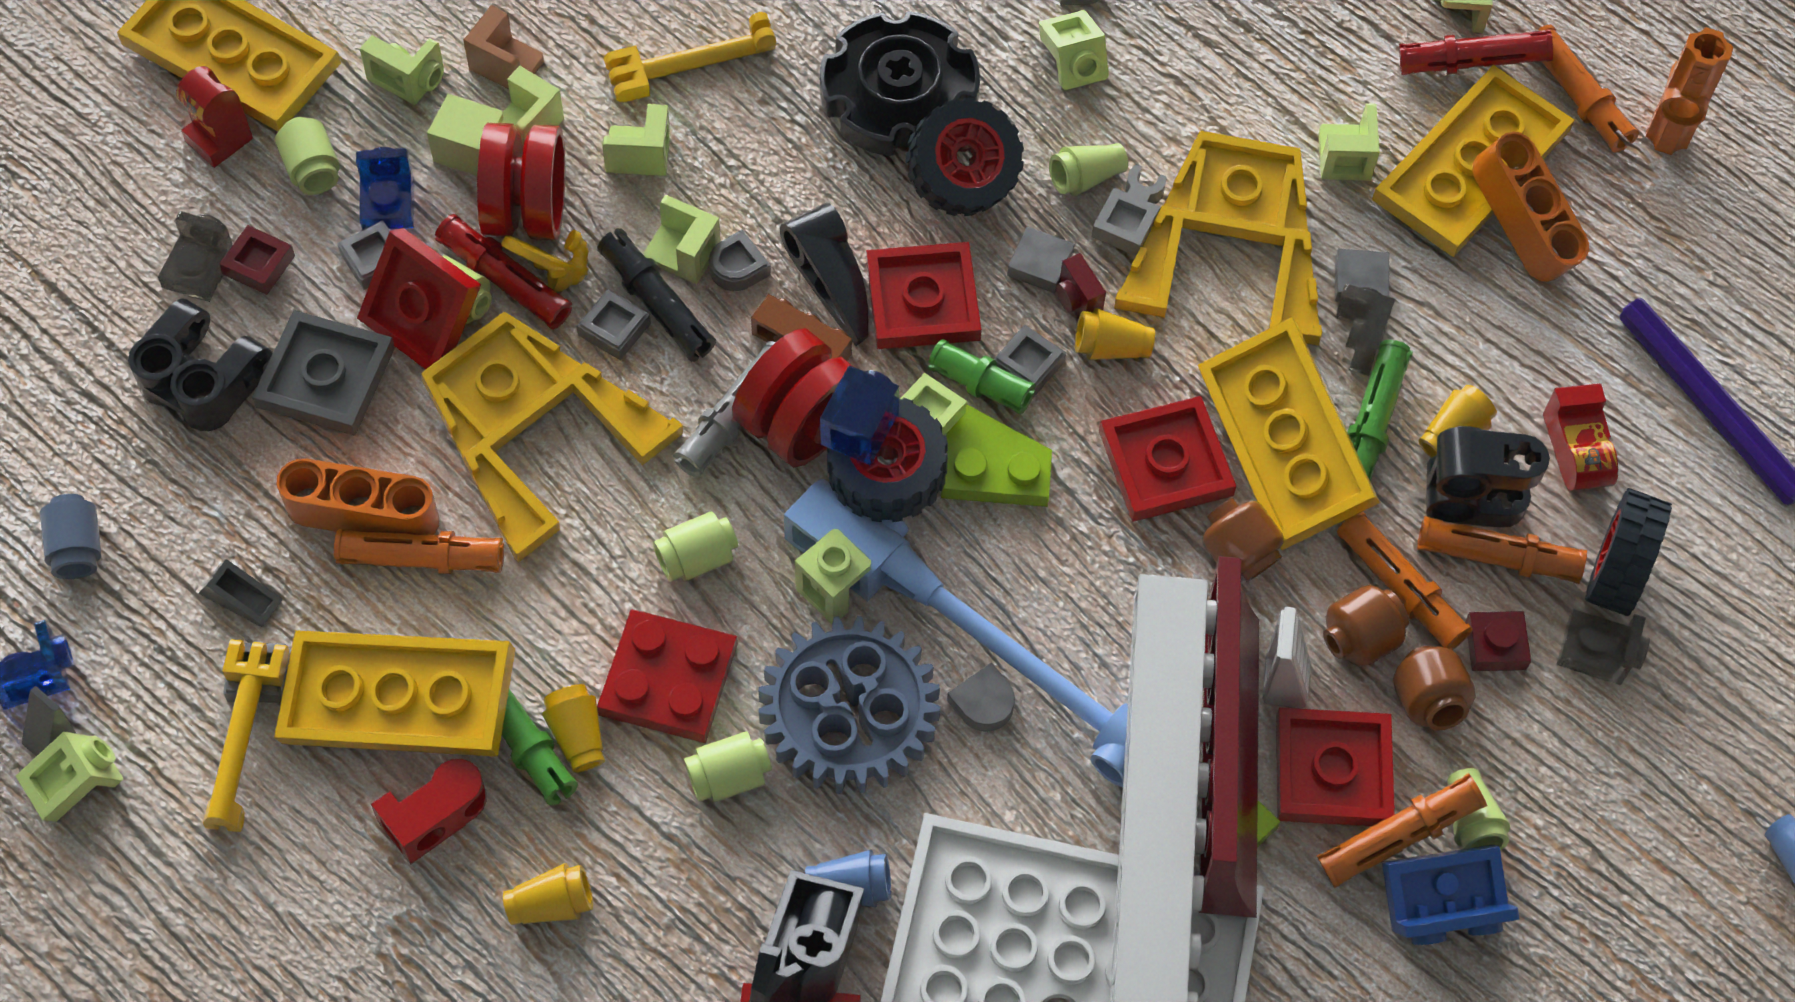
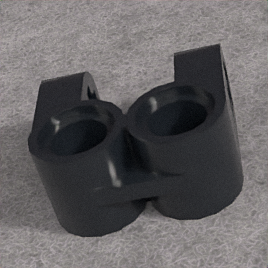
[128,298,273,431]
[1426,426,1550,528]

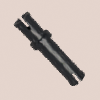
[597,228,716,362]

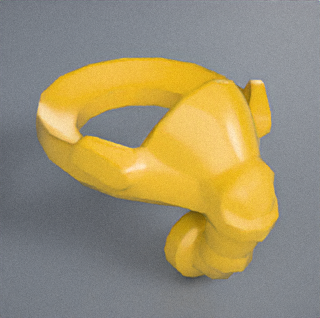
[501,229,589,292]

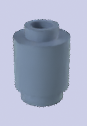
[40,494,101,579]

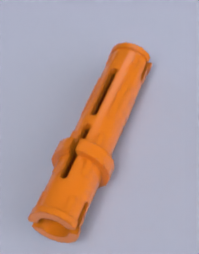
[1538,24,1639,153]
[1337,511,1472,650]
[1417,516,1587,584]
[334,529,504,574]
[1317,773,1488,888]

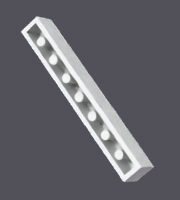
[1110,574,1217,1002]

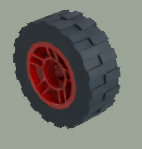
[906,97,1024,217]
[827,396,948,522]
[1585,488,1672,617]

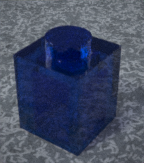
[820,365,899,465]

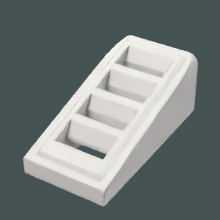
[1262,607,1311,708]

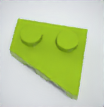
[941,405,1052,507]

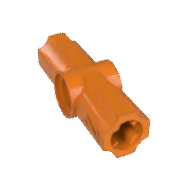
[1645,27,1733,155]

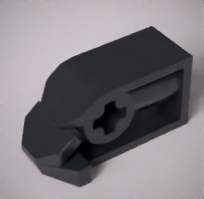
[749,870,864,1002]

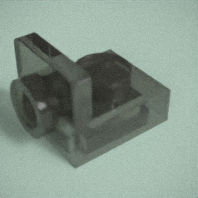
[158,211,233,302]
[1336,284,1395,376]
[1556,609,1650,685]

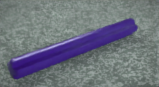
[1619,298,1795,506]

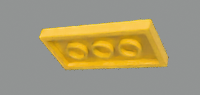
[117,0,341,131]
[1372,65,1575,258]
[1197,317,1380,550]
[274,630,516,757]

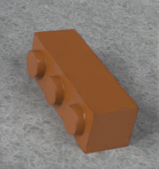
[751,294,852,361]

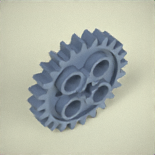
[758,616,941,794]

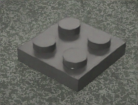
[252,310,395,436]

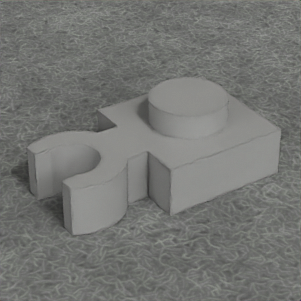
[1091,164,1166,255]

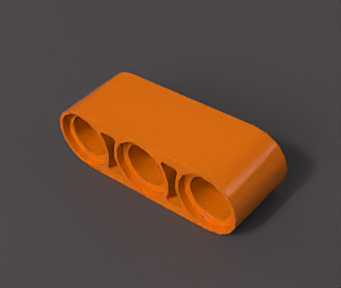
[1473,131,1589,282]
[276,459,439,535]

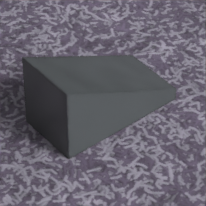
[198,559,282,627]
[22,686,77,756]

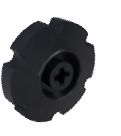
[820,11,980,156]

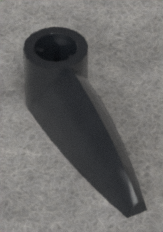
[780,203,869,346]

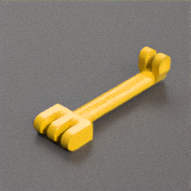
[603,12,776,102]
[203,639,289,832]

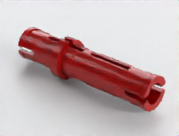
[1399,29,1553,75]
[435,214,573,330]

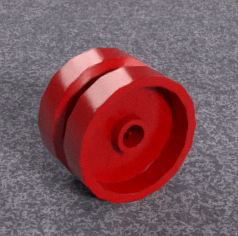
[477,122,566,240]
[732,328,867,468]

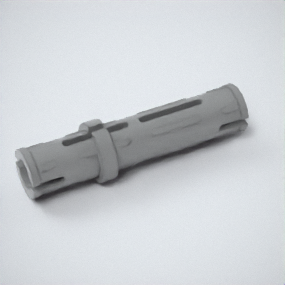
[673,341,776,477]

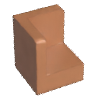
[463,5,544,89]

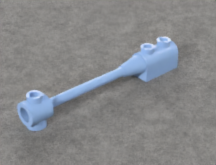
[784,479,1128,787]

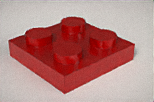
[357,228,481,369]
[866,242,982,349]
[1099,396,1237,522]
[597,609,738,744]
[1276,707,1395,826]

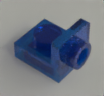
[356,147,414,231]
[0,619,74,710]

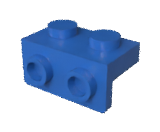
[1382,844,1520,945]

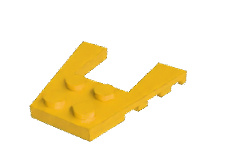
[1114,131,1322,346]
[421,311,683,563]

